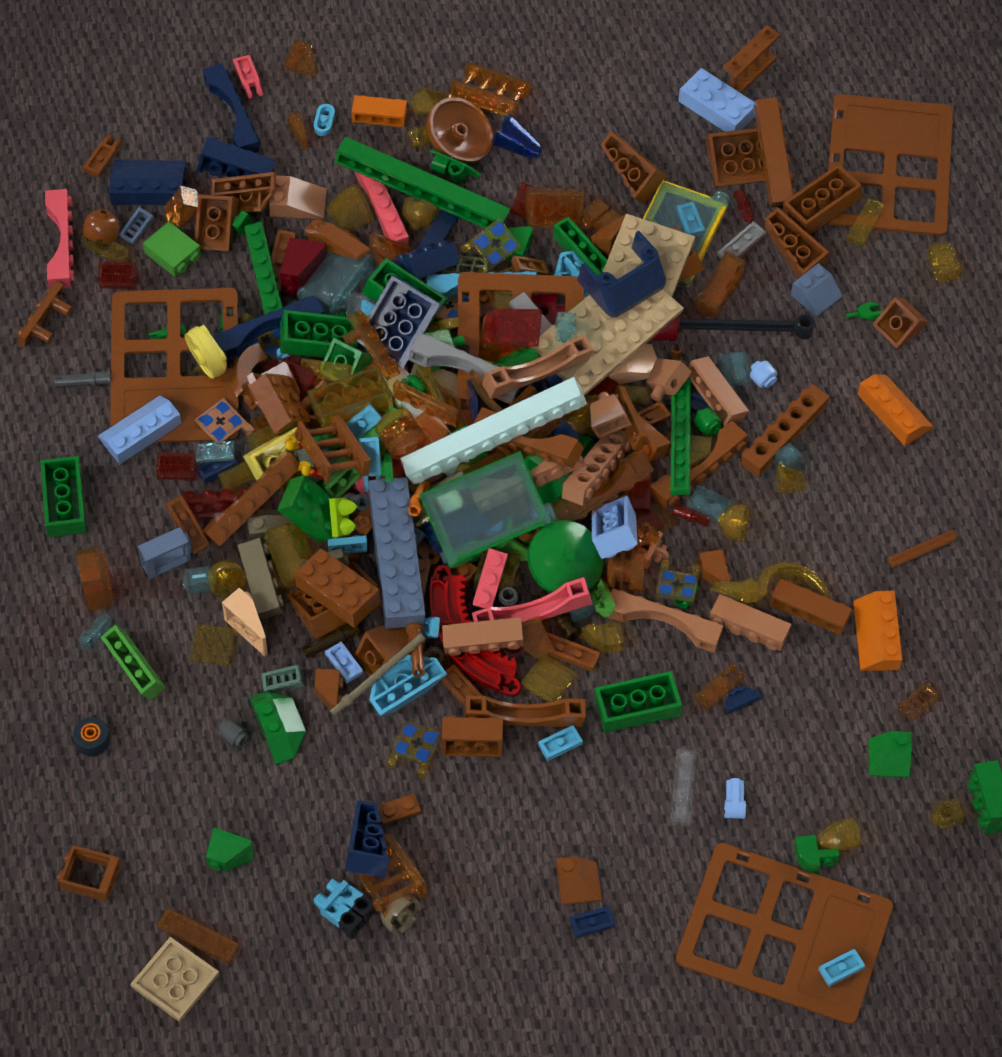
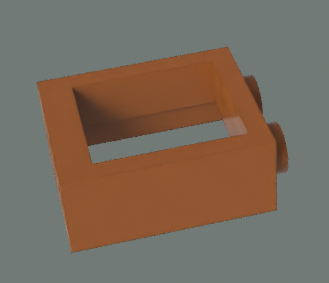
[57,845,121,902]

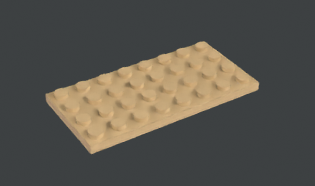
[529,261,684,396]

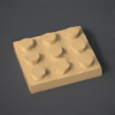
[130,937,219,1022]

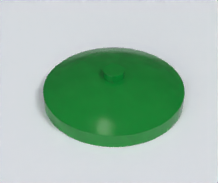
[527,520,603,593]

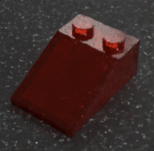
[482,309,542,354]

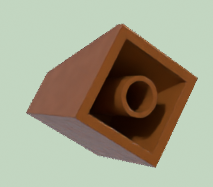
[353,625,424,677]

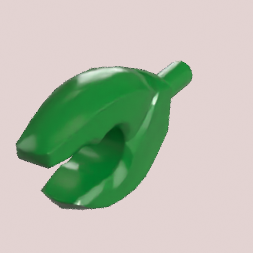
[846,302,884,321]
[401,375,433,404]

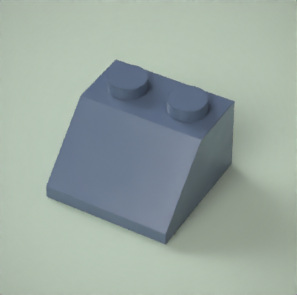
[791,263,842,317]

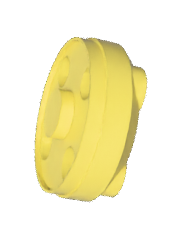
[184,325,227,379]

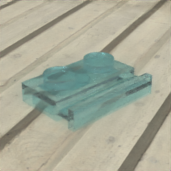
[719,351,751,387]
[686,485,732,524]

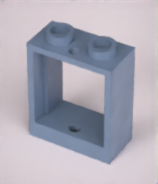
[138,527,193,579]

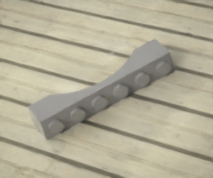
[408,333,521,404]

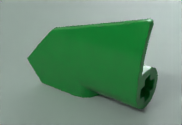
[429,149,481,183]

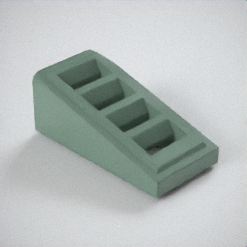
[261,664,305,692]

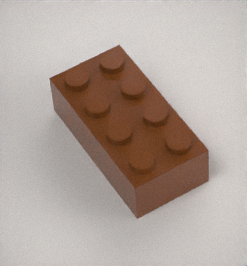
[783,164,862,235]
[294,549,381,628]

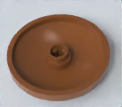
[427,97,493,165]

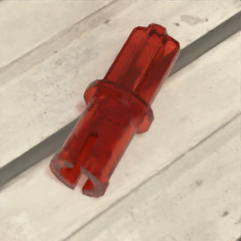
[734,189,754,222]
[672,504,710,526]

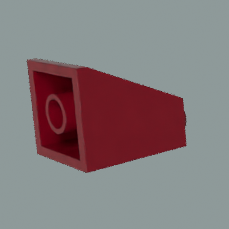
[280,238,327,296]

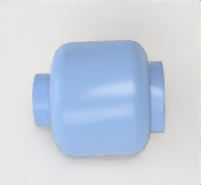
[750,361,777,388]

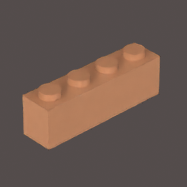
[688,356,749,427]
[709,594,791,651]
[442,617,524,656]

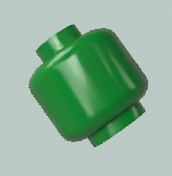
[694,408,722,436]

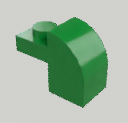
[793,835,839,873]

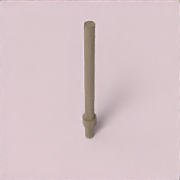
[330,633,425,716]

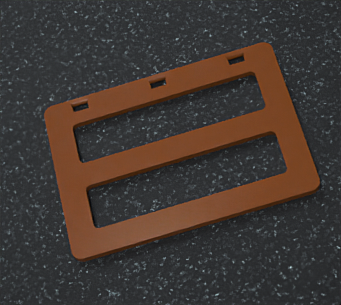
[457,272,585,435]

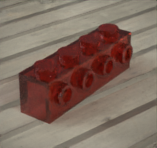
[180,487,257,518]

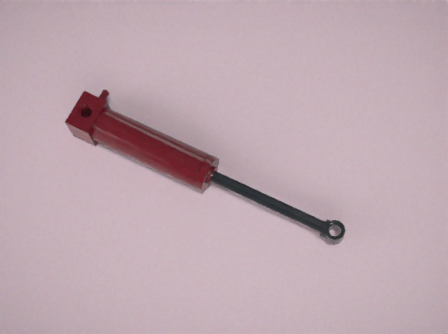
[531,293,815,341]

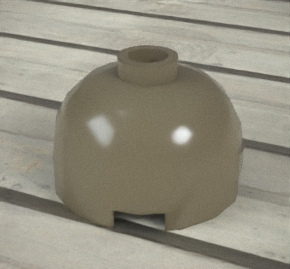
[381,893,421,935]

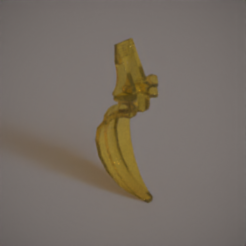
[711,562,831,606]

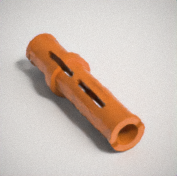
[408,479,431,516]

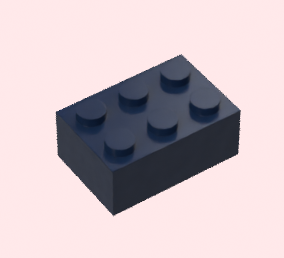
[392,240,460,279]

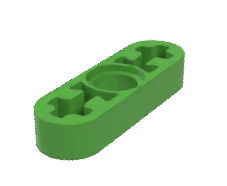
[589,578,615,617]

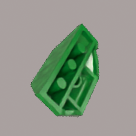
[249,691,306,765]

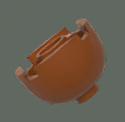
[83,209,120,243]

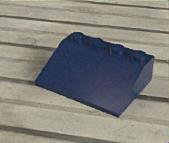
[109,160,186,205]
[355,275,441,369]

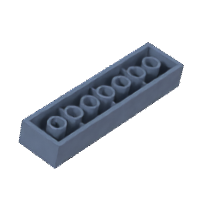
[368,477,425,629]

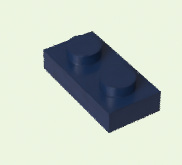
[196,451,239,484]
[569,906,615,938]

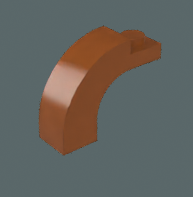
[230,343,267,411]

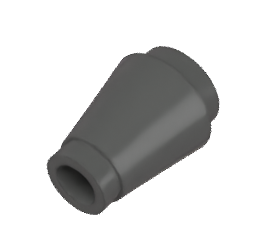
[499,587,518,607]

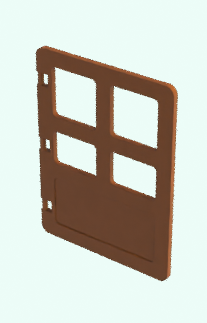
[828,94,953,236]
[110,288,239,443]
[676,843,893,1024]

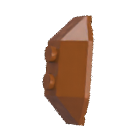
[211,172,276,213]

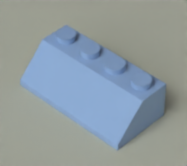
[98,396,182,465]

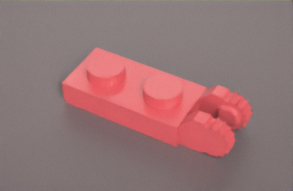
[233,55,263,99]

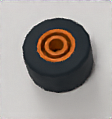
[73,717,110,756]

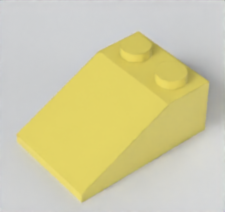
[243,427,300,480]

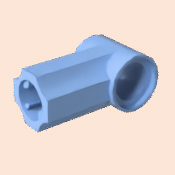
[724,778,746,819]

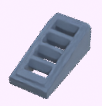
[118,207,156,245]

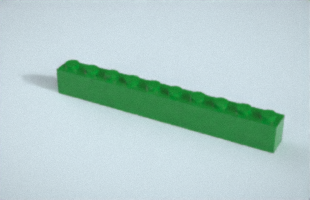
[334,137,510,230]

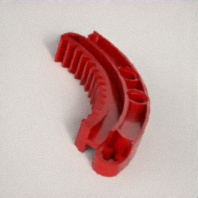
[430,565,521,697]

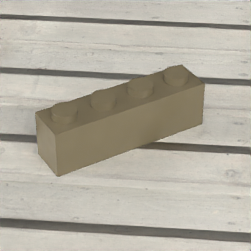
[238,538,284,620]

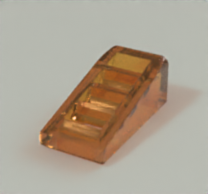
[287,111,308,150]
[898,681,940,722]

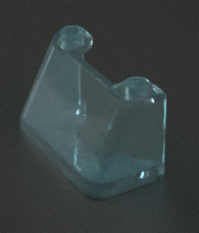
[297,252,374,316]

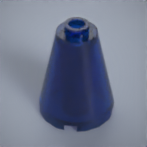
[492,114,542,160]

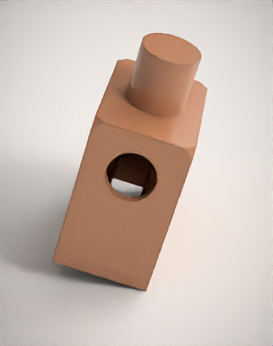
[647,358,691,402]
[590,392,632,438]

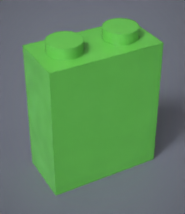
[143,222,201,277]

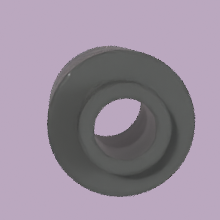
[218,719,248,748]

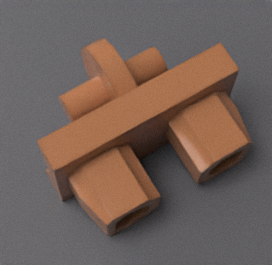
[635,531,669,569]

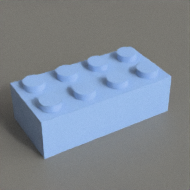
[679,68,755,132]
[592,495,637,559]

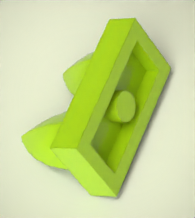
[329,497,357,537]

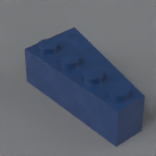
[196,137,275,177]
[345,800,389,878]

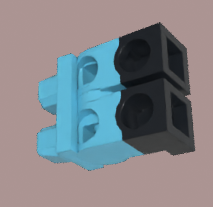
[314,878,377,940]

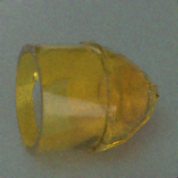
[816,818,861,852]

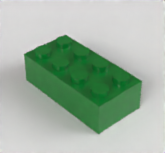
[362,258,447,330]
[280,310,358,358]
[40,456,87,537]
[594,671,682,733]

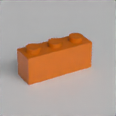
[351,95,407,127]

